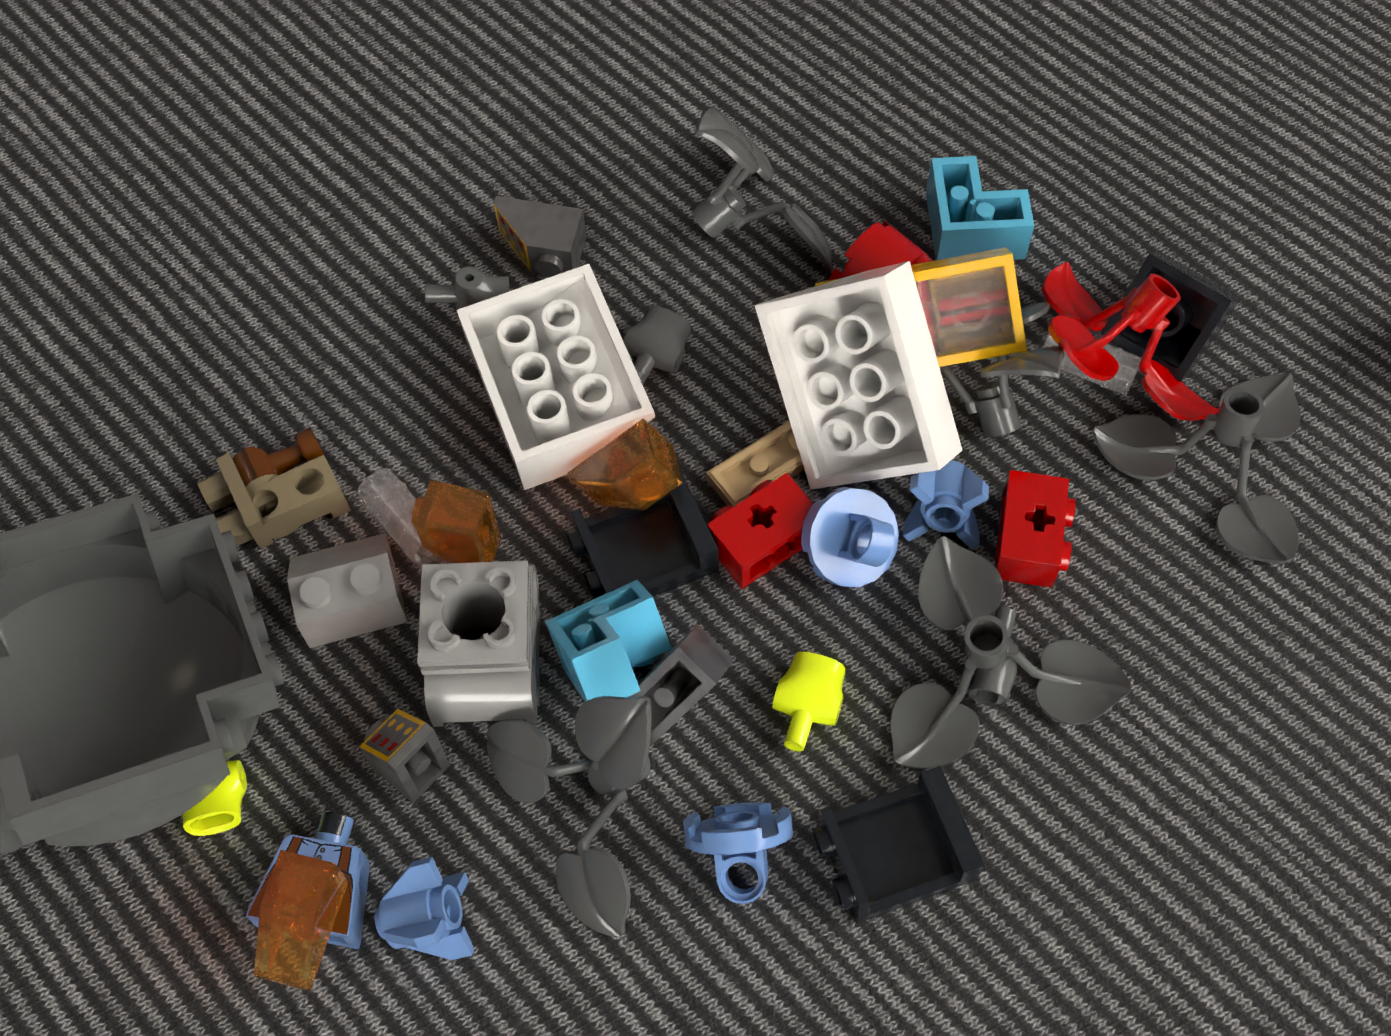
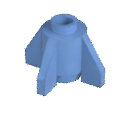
[903,460,989,549]
[375,857,474,960]

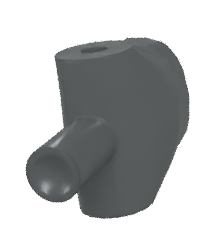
[425,266,509,315]
[623,306,691,385]
[969,606,1017,707]

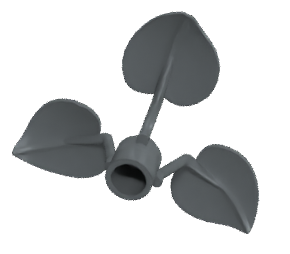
[692,107,833,277]
[939,302,1065,438]
[1093,373,1301,564]
[890,536,1132,769]
[486,696,651,937]

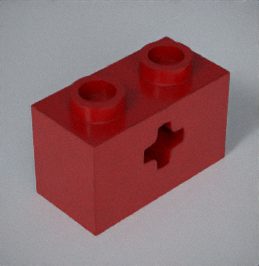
[994,470,1076,588]
[707,473,813,589]

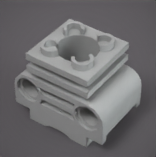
[417,560,541,727]

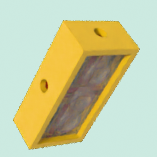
[815,247,1027,367]

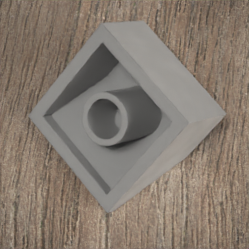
[287,533,408,648]

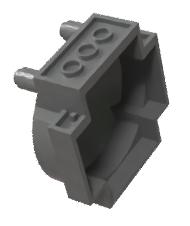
[0,493,285,854]

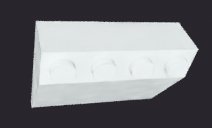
[755,261,962,489]
[456,264,655,490]

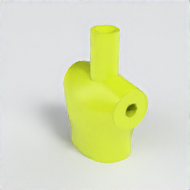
[772,652,845,752]
[182,760,247,836]

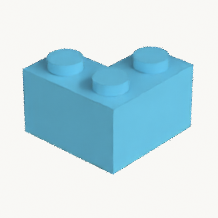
[926,156,1034,260]
[545,580,672,702]

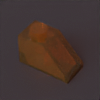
[568,419,682,510]
[411,480,501,563]
[254,850,348,991]

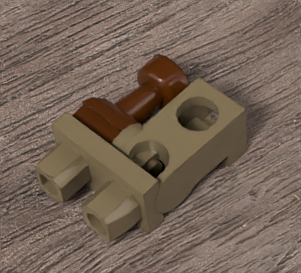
[198,427,352,549]

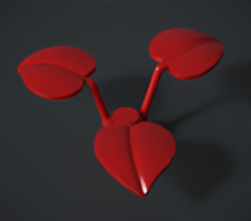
[1041,262,1219,421]

